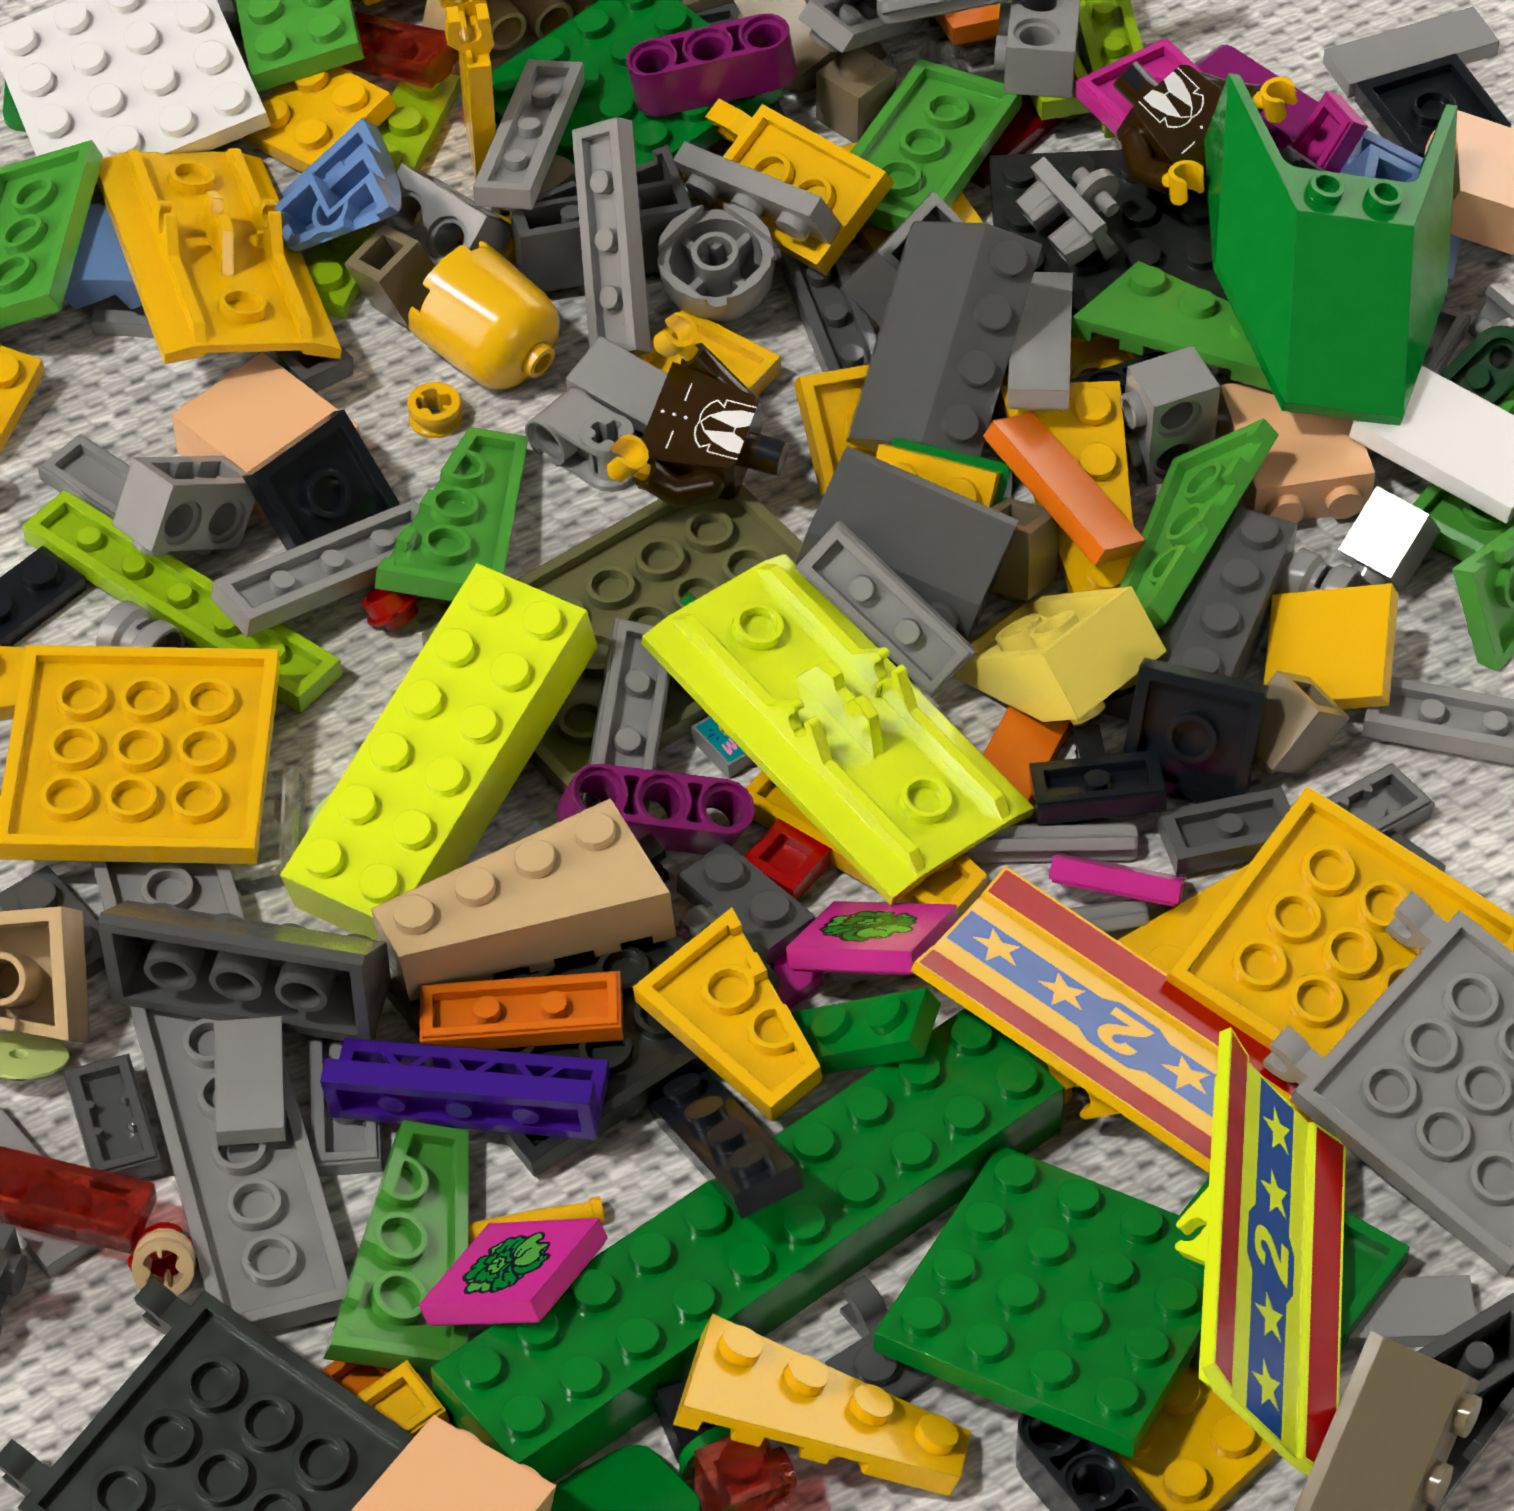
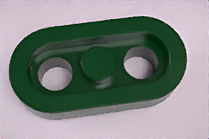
[1439,325,1514,406]

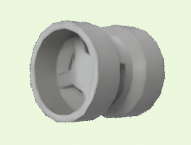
[1278,548,1361,594]
[96,600,184,648]

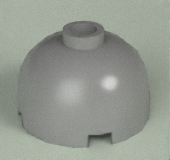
[657,203,775,323]

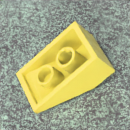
[953,586,1167,725]

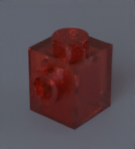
[694,1436,797,1511]

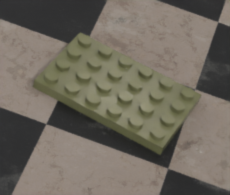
[422,485,803,797]

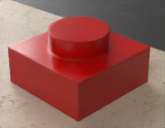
[744,819,831,901]

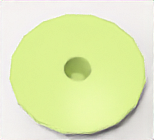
[0,1032,70,1081]

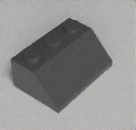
[796,446,1019,641]

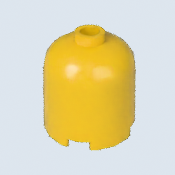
[408,241,560,389]

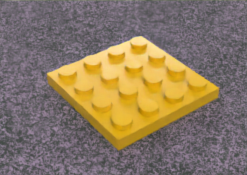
[0,645,280,864]
[1166,786,1514,1058]

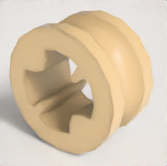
[132,1228,196,1296]

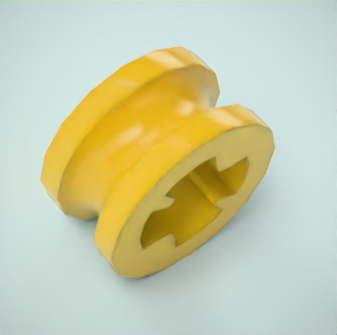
[407,382,462,439]

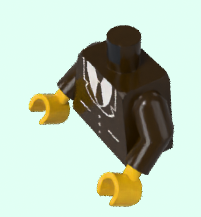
[1113,61,1298,207]
[607,312,788,508]

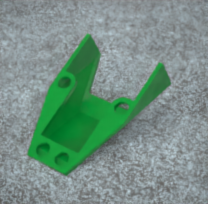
[1204,73,1458,426]

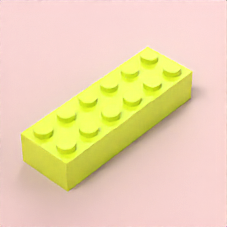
[280,563,598,941]

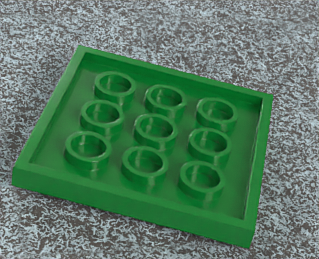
[492,0,783,166]
[873,1145,1205,1458]

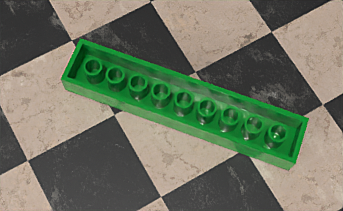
[431,1008,1064,1483]

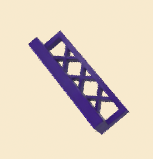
[320,1038,610,1140]

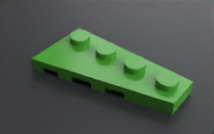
[1071,261,1272,391]
[1120,418,1279,631]
[374,427,529,601]
[1452,526,1514,671]
[323,1120,469,1375]

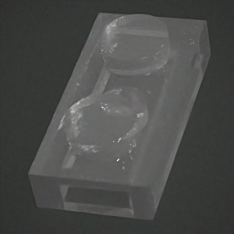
[231,765,306,896]

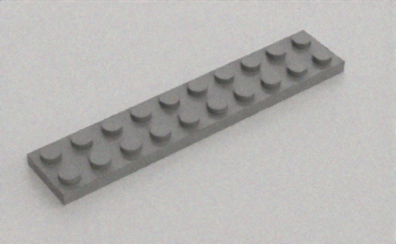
[91,861,349,1333]

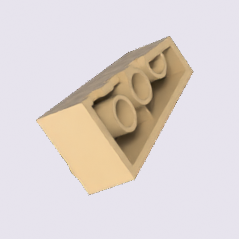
[0,906,90,1043]

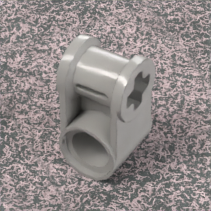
[525,388,635,492]

